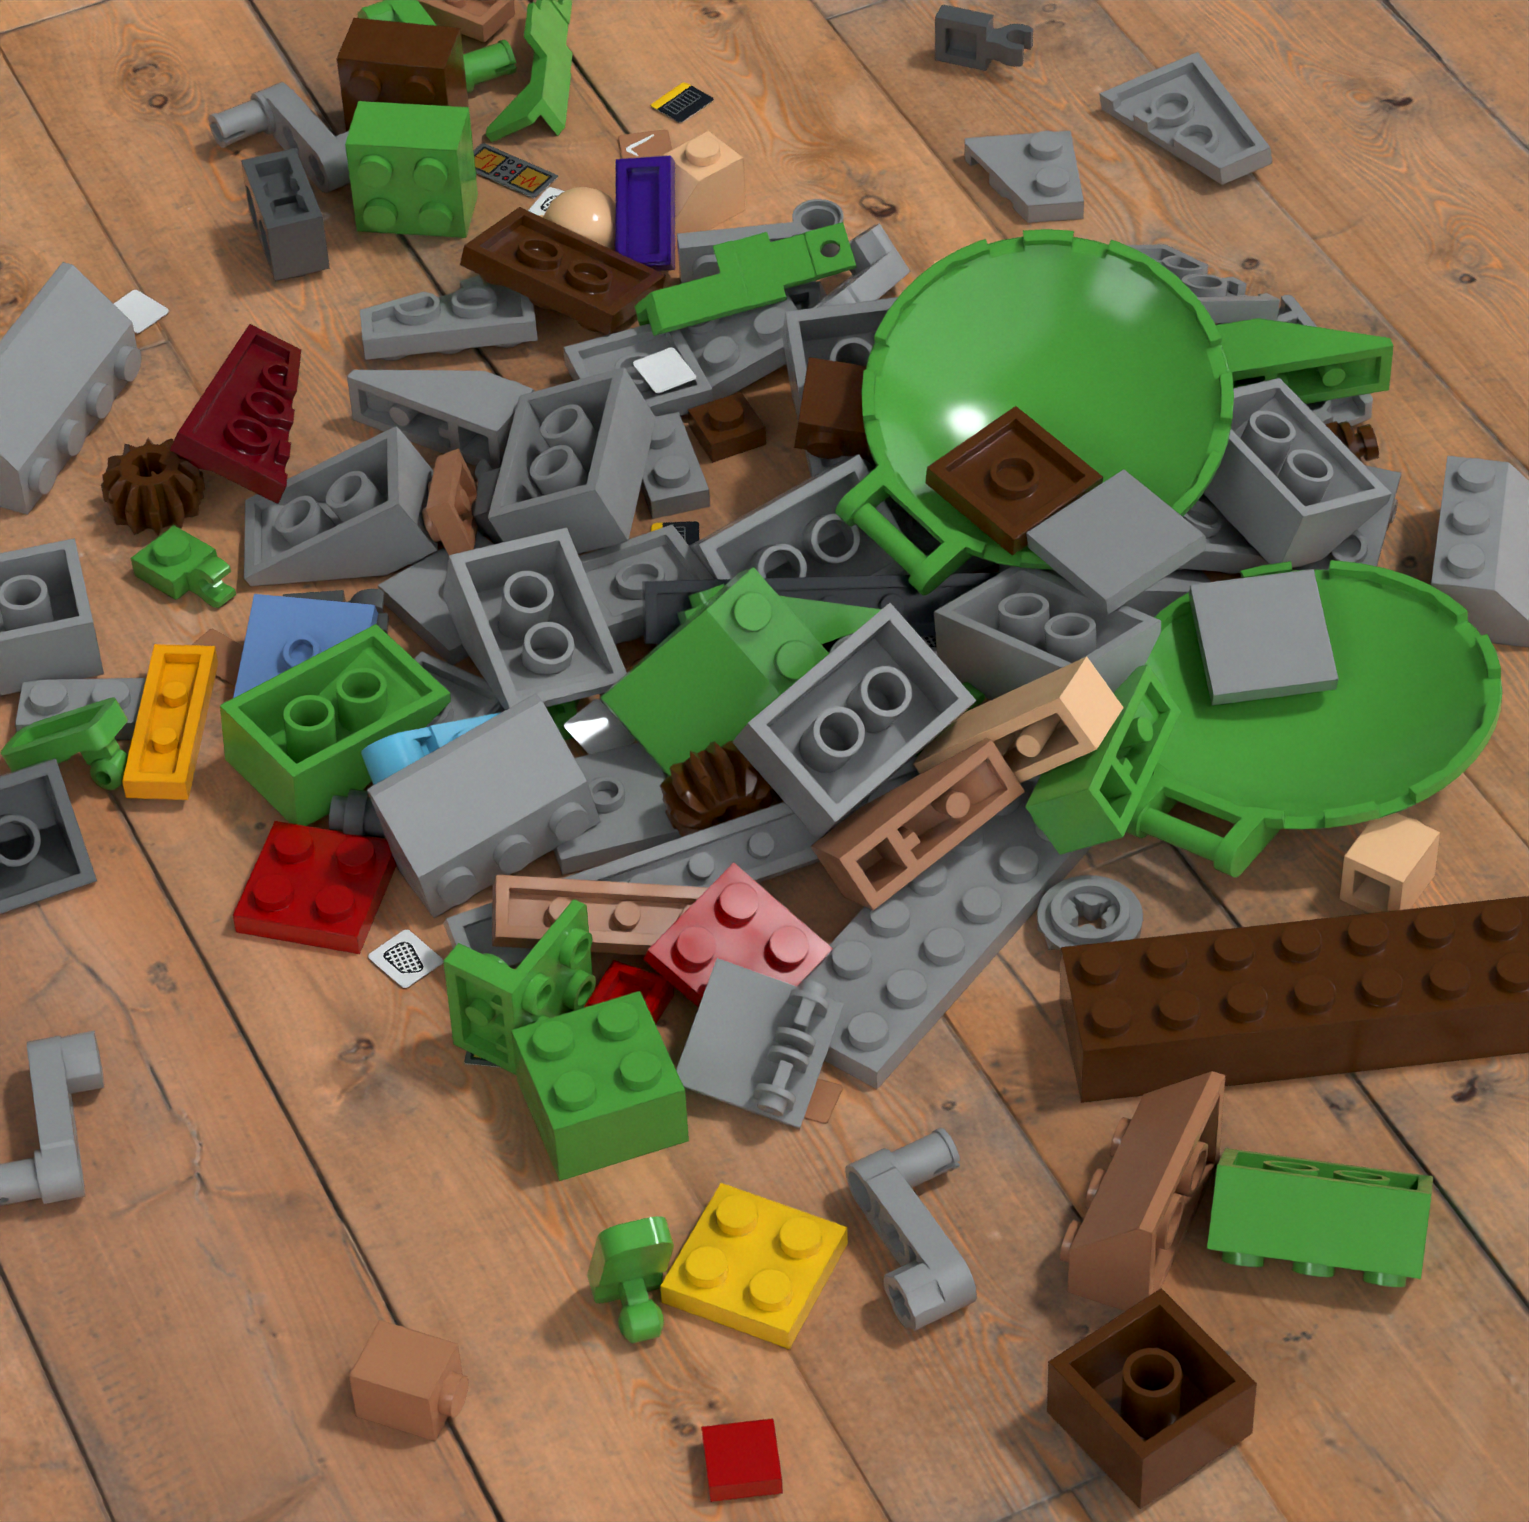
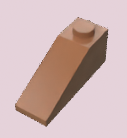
[810,738,1025,911]

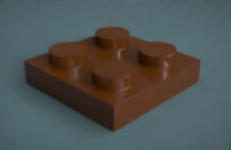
[925,406,1103,556]

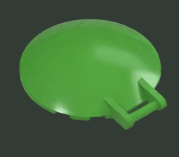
[835,229,1234,596]
[1126,560,1503,878]

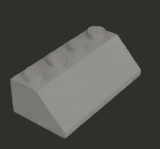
[0,262,141,515]

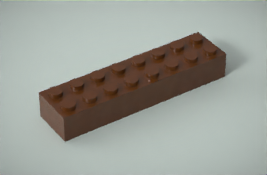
[1059,896,1529,1103]

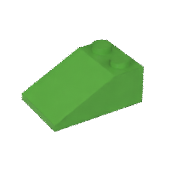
[600,567,829,777]
[220,624,451,826]

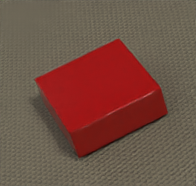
[584,960,674,1025]
[701,1418,783,1502]

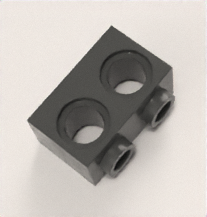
[241,148,330,281]

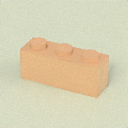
[913,656,1124,783]

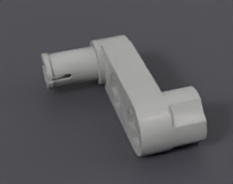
[209,82,350,193]
[812,223,910,308]
[0,1030,105,1206]
[845,1127,977,1331]

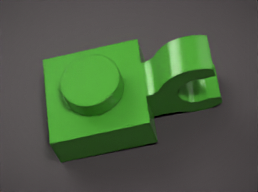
[131,525,236,608]

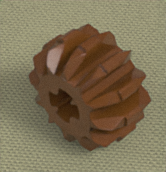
[101,437,205,536]
[660,741,774,837]

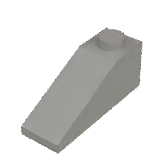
[347,370,535,469]

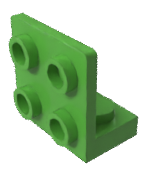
[443,899,596,1075]

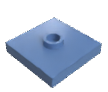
[233,594,378,698]

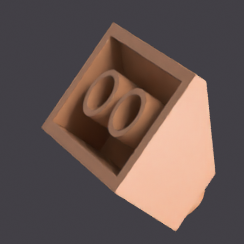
[1060,1071,1225,1311]

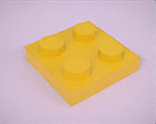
[660,1183,848,1349]

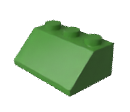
[1207,1148,1433,1287]

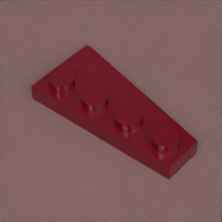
[170,324,301,504]

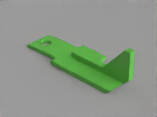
[486,0,573,142]
[634,222,857,336]

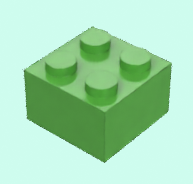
[345,101,478,238]
[511,991,689,1181]

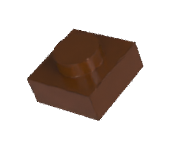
[688,392,766,463]

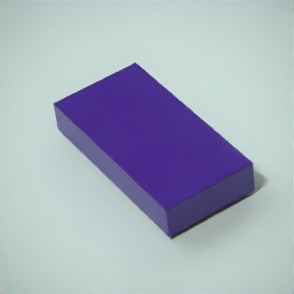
[616,155,675,271]

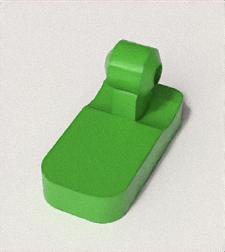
[0,697,128,790]
[587,1216,674,1344]

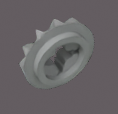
[1037,875,1143,950]

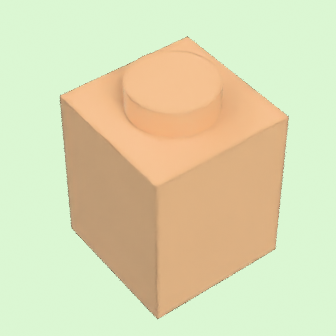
[1340,813,1440,913]

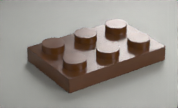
[460,207,666,335]

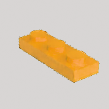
[122,644,218,800]

